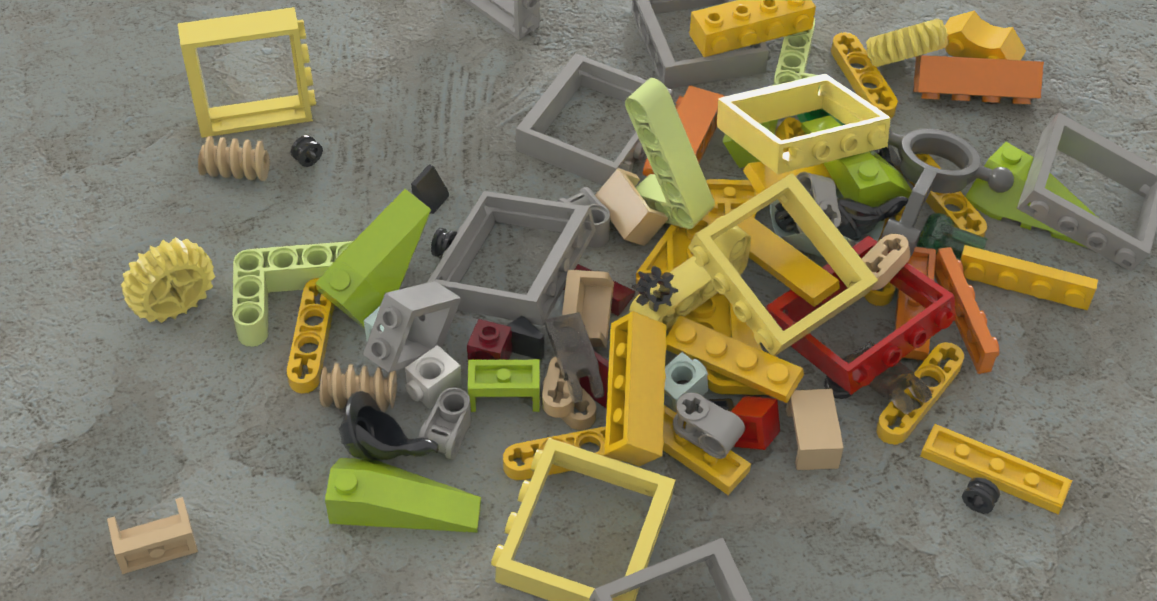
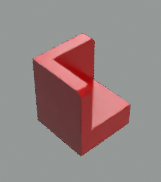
[730,396,780,450]

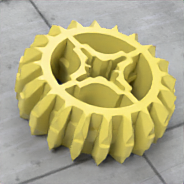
[866,19,948,67]
[121,237,216,323]

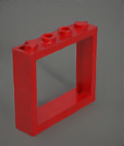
[765,236,956,395]

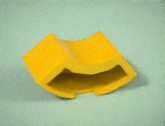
[944,10,1026,60]

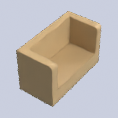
[595,168,668,246]
[560,270,614,348]
[786,389,844,470]
[107,497,198,574]

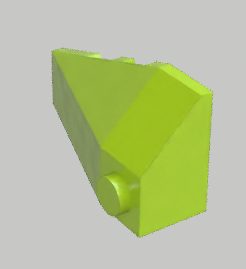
[801,115,912,207]
[965,142,1099,248]
[315,189,431,329]

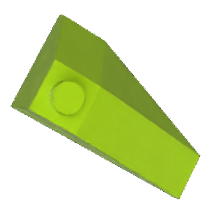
[325,458,481,533]

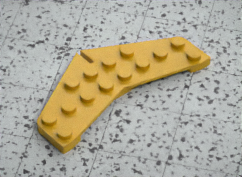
[636,179,767,395]

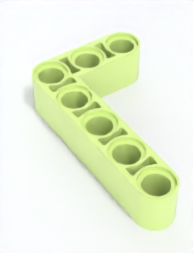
[625,78,715,229]
[232,241,353,347]

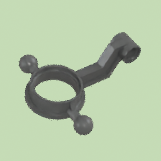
[881,127,1014,258]

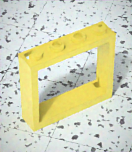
[178,7,316,138]
[717,74,890,174]
[688,173,878,356]
[491,438,676,601]

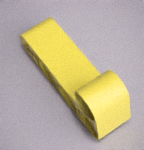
[629,216,751,330]

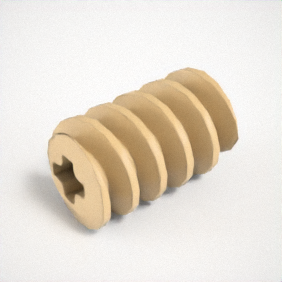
[198,136,270,181]
[320,363,397,412]

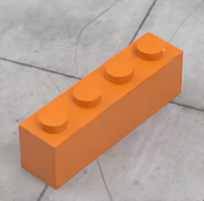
[913,55,1044,104]
[643,85,724,176]

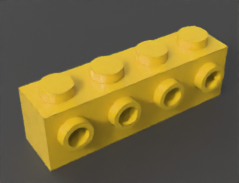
[689,0,816,57]
[604,311,667,466]

